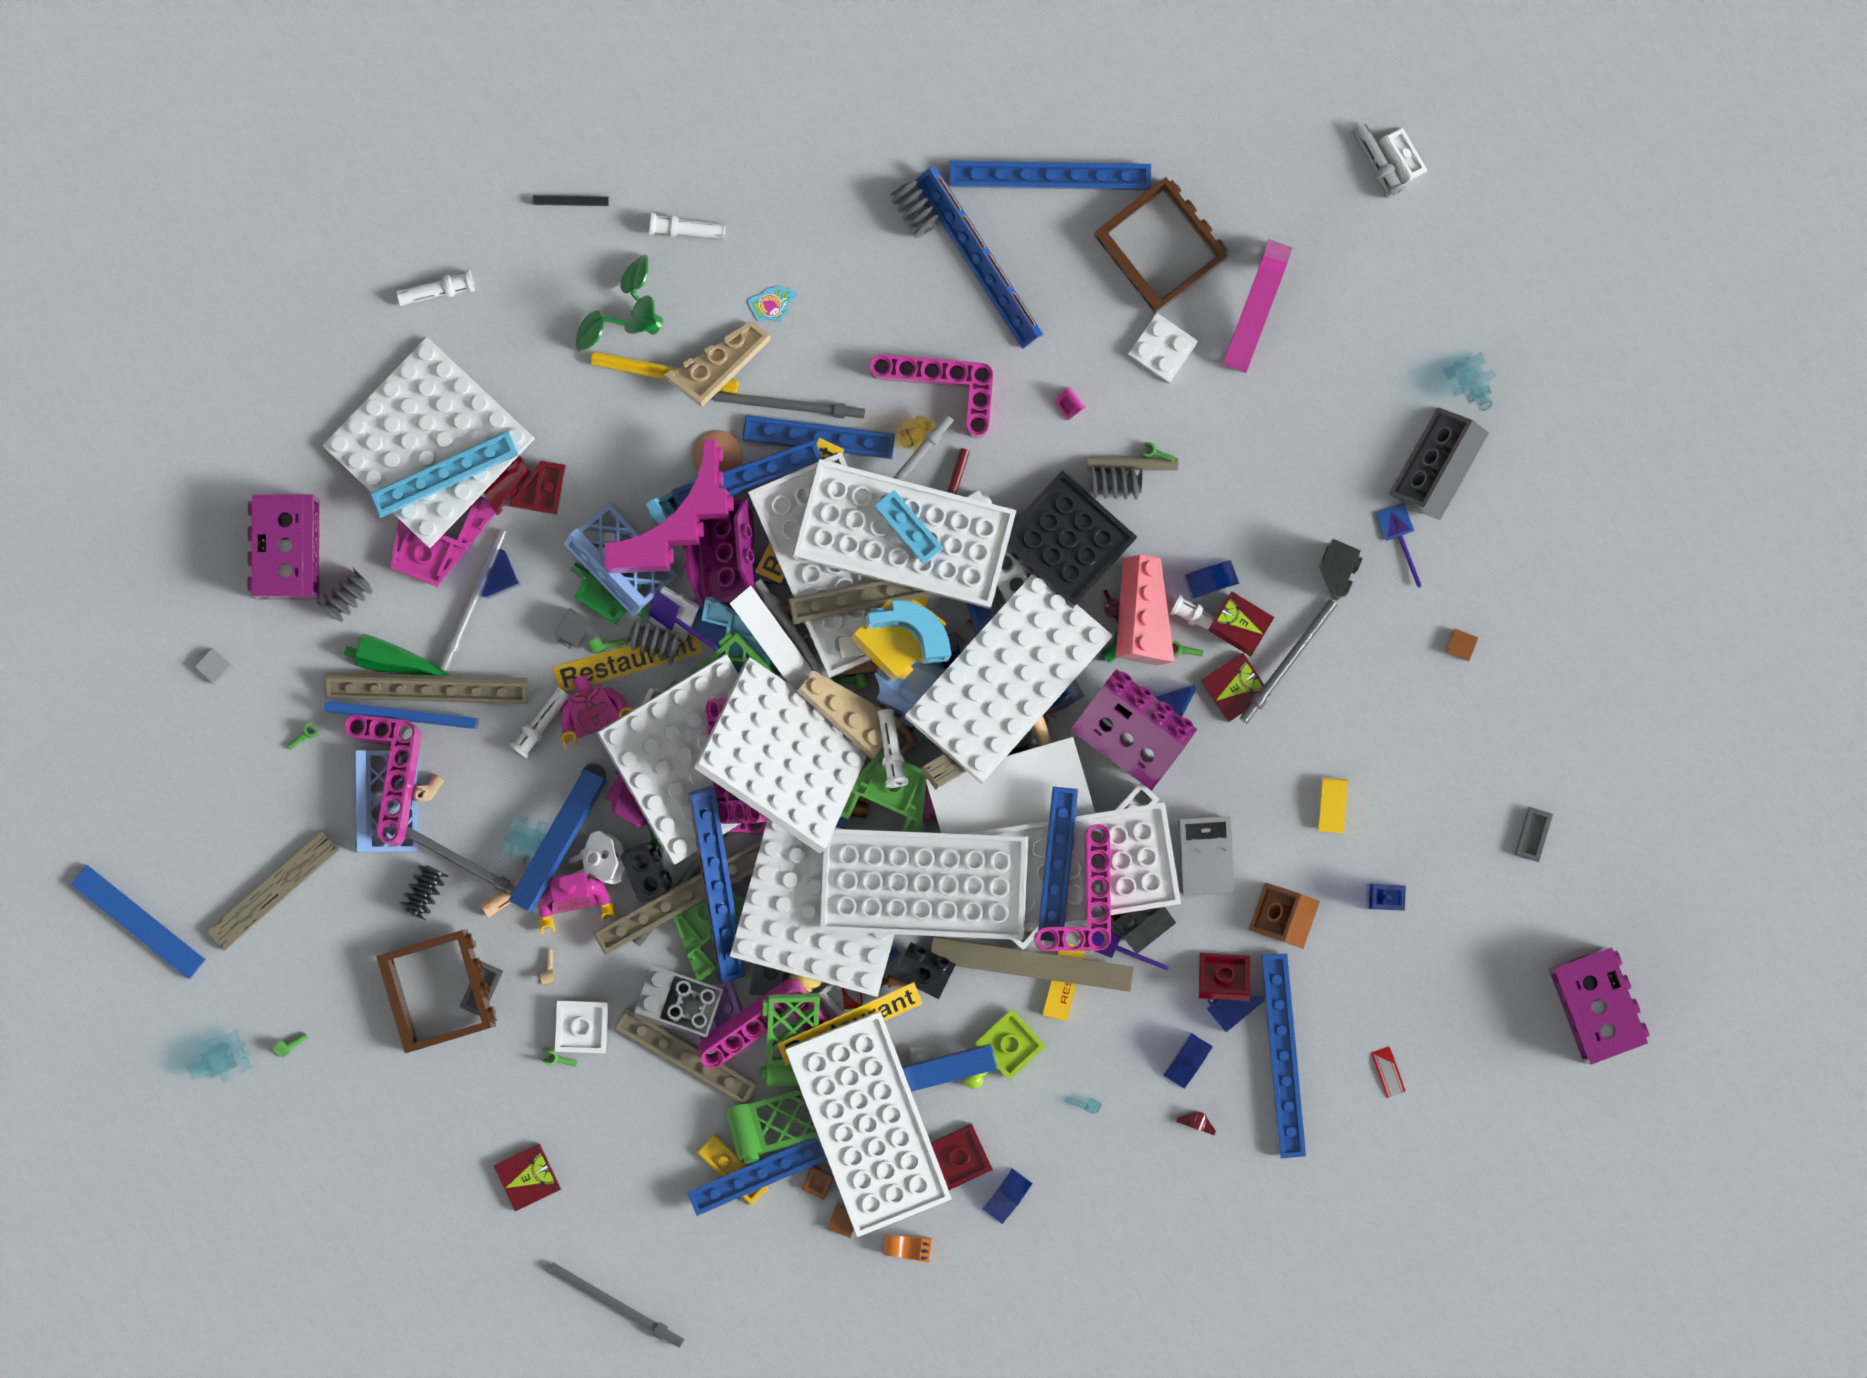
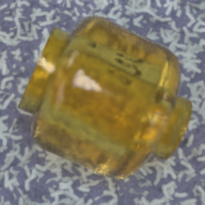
[898,415,936,452]

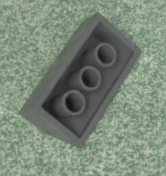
[1389,407,1489,520]

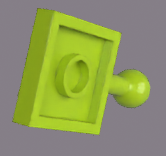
[963,1009,1046,1089]

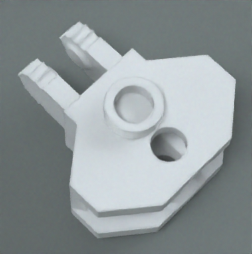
[569,831,626,885]

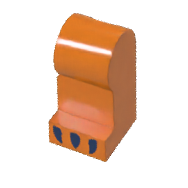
[883,1234,932,1263]

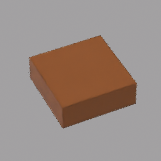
[1445,629,1478,661]
[801,1166,834,1200]
[827,1205,854,1238]

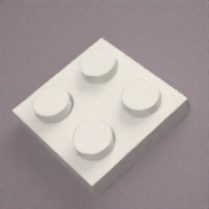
[1128,313,1198,383]
[555,1001,608,1053]

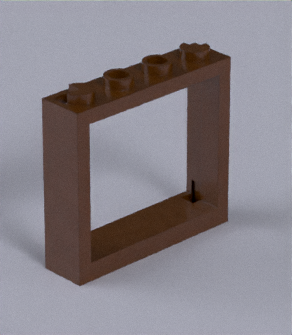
[1094,177,1228,314]
[376,929,497,1054]

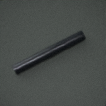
[533,195,609,206]

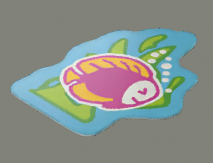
[748,286,797,322]

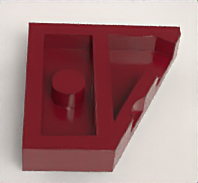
[483,455,530,515]
[509,461,566,515]

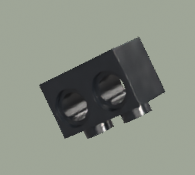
[620,841,672,902]

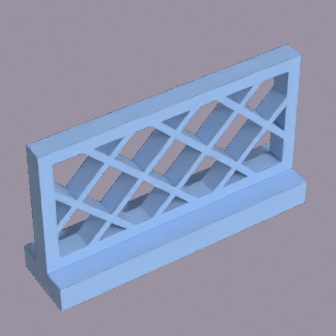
[564,504,678,617]
[354,750,418,853]

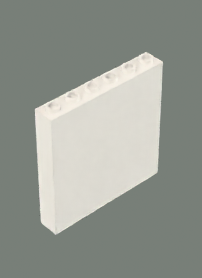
[926,737,1095,834]

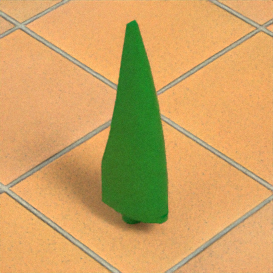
[344,634,451,676]

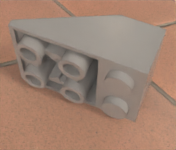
[1178,816,1234,896]
[633,965,723,1038]

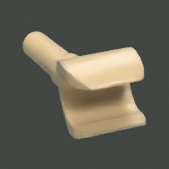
[539,949,556,986]

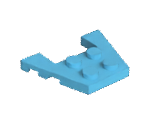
[693,596,772,674]

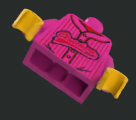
[561,675,632,749]
[538,872,616,935]

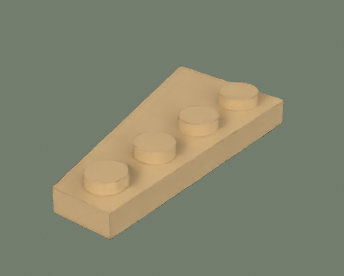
[664,321,771,407]
[797,671,902,759]

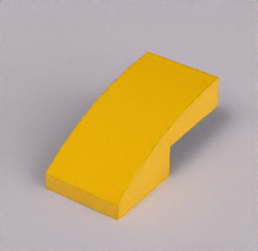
[1318,777,1348,833]

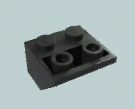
[1319,539,1363,601]
[1111,907,1176,954]

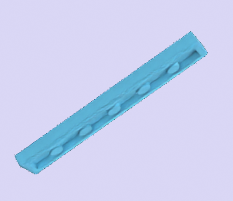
[370,431,519,518]

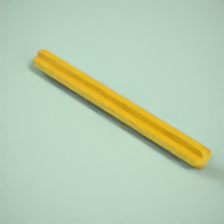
[591,351,739,394]

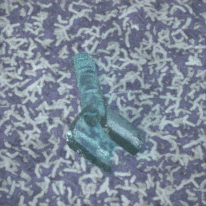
[1065,1096,1102,1114]

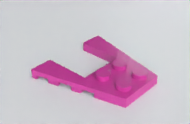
[391,496,496,588]

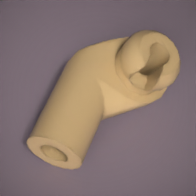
[412,774,445,802]

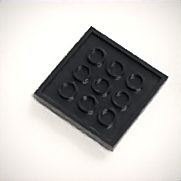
[1006,470,1137,608]

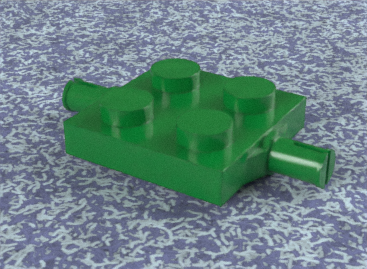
[570,562,648,625]

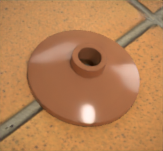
[693,431,743,472]

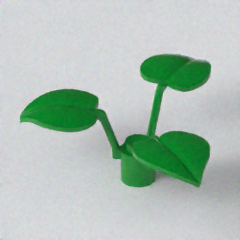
[576,254,663,352]

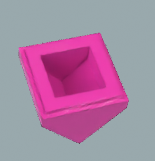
[1054,388,1086,421]

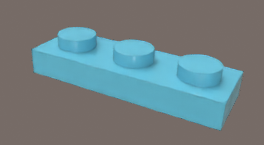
[874,490,944,565]

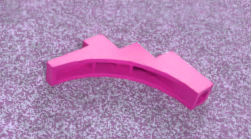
[605,439,734,573]

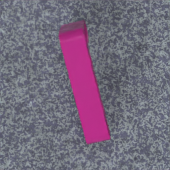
[1222,239,1292,374]
[870,355,993,438]
[705,697,771,824]
[345,715,422,847]
[1033,824,1111,951]
[698,978,832,1068]

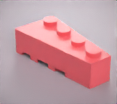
[1116,554,1174,666]

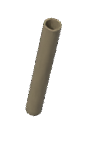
[1087,457,1178,470]

